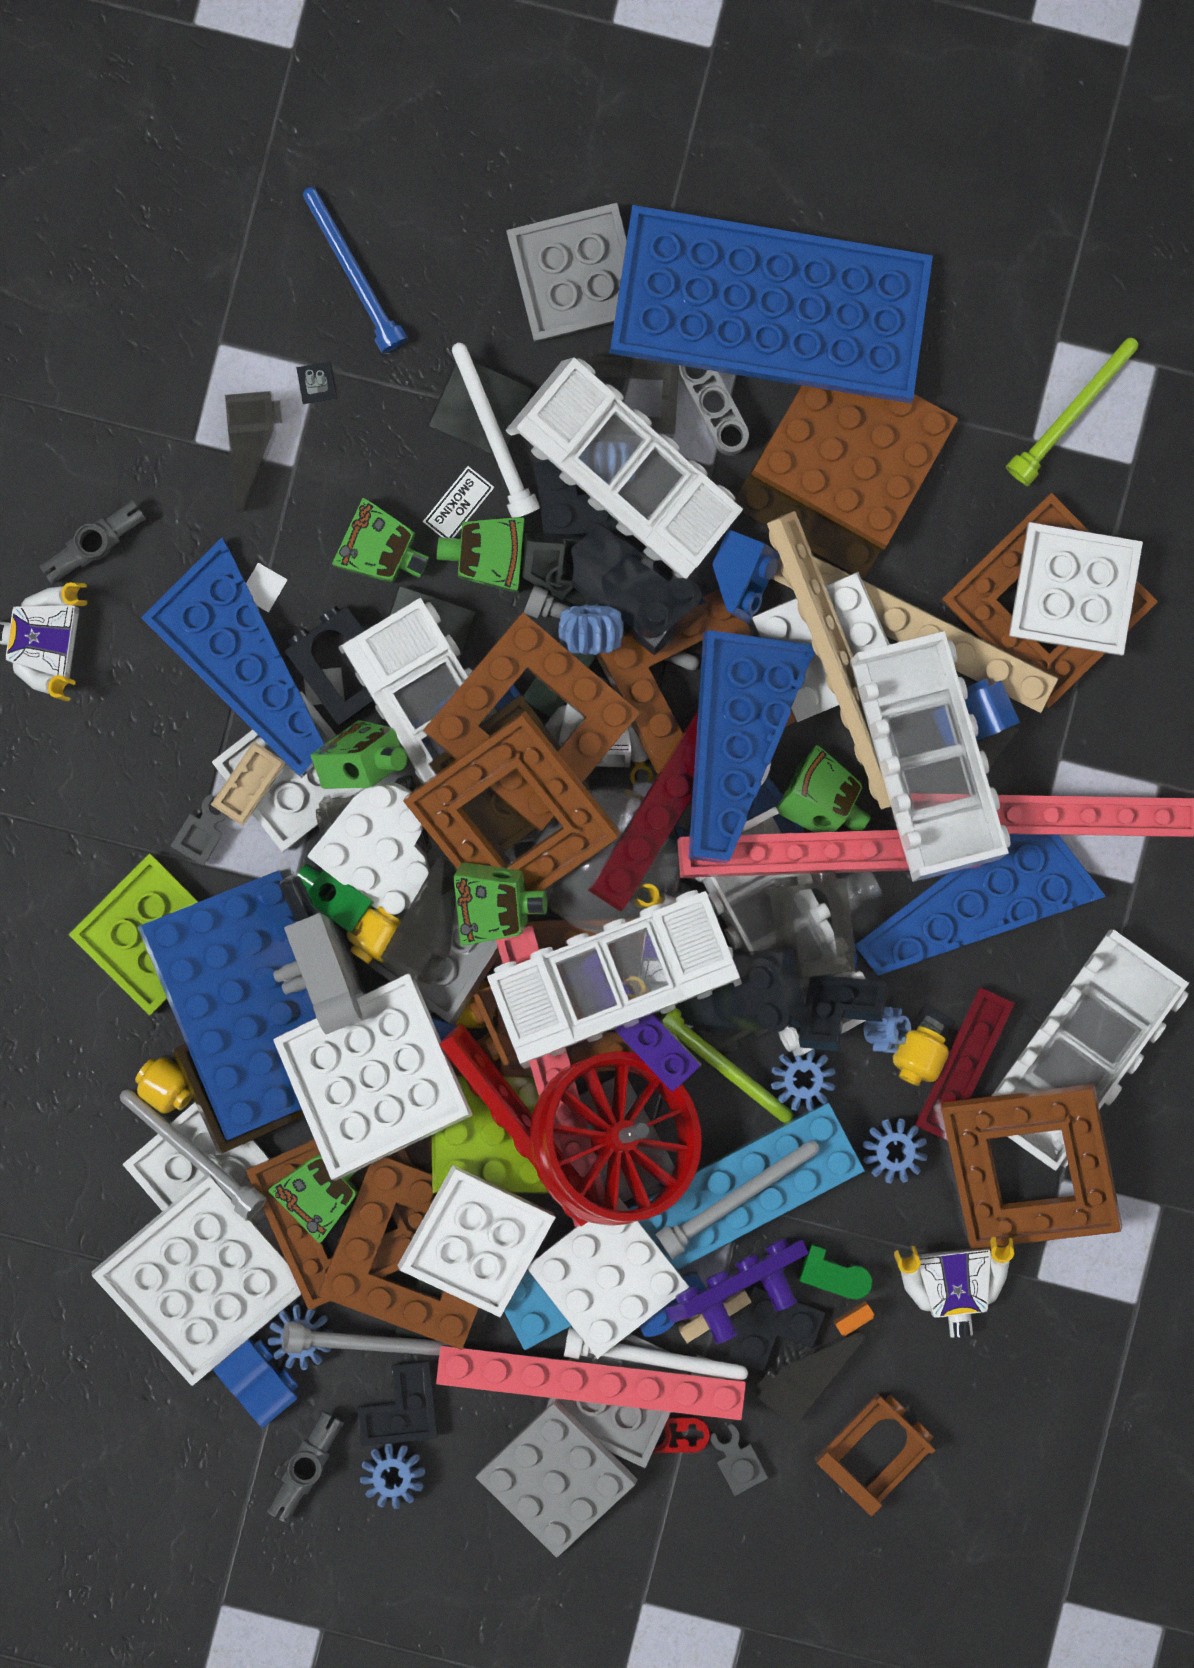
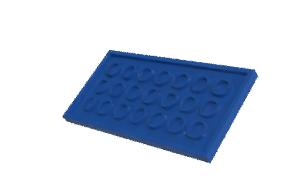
[609,205,933,404]

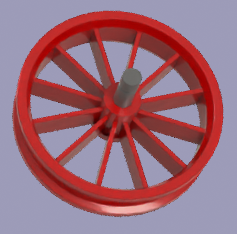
[530,1051,701,1226]

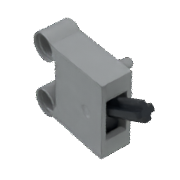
[273,875,367,1035]

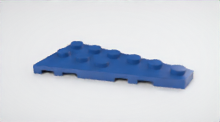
[141,538,325,778]
[688,630,815,864]
[854,834,1106,976]

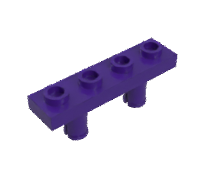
[567,951,701,1092]
[665,1238,809,1344]

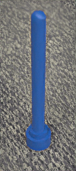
[303,187,408,354]

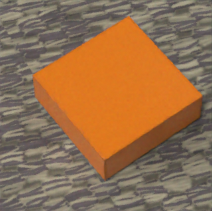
[834,1301,874,1336]

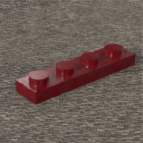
[914,987,1015,1141]

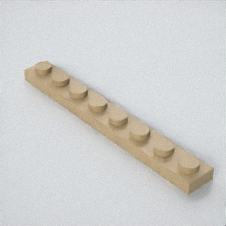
[767,511,891,809]
[772,556,1058,713]

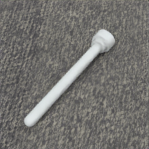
[452,343,540,518]
[564,1326,748,1381]

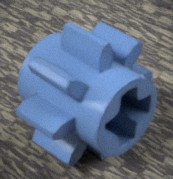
[864,1007,911,1053]

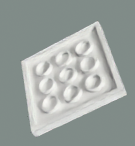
[273,973,473,1181]
[91,1175,301,1386]

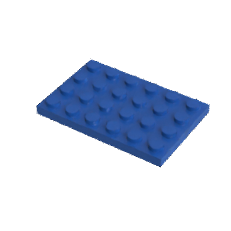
[138,870,316,1140]

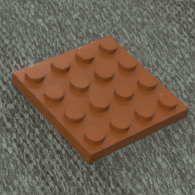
[751,386,958,549]

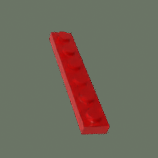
[439,1023,602,1227]

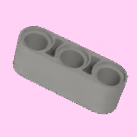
[678,365,749,456]

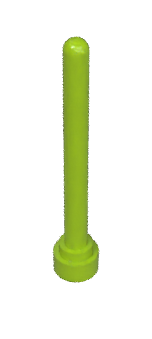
[1006,338,1138,486]
[655,1008,793,1123]

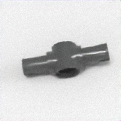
[39,499,146,585]
[267,1411,345,1523]

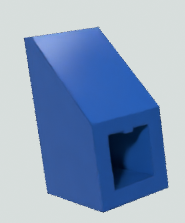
[712,529,780,623]

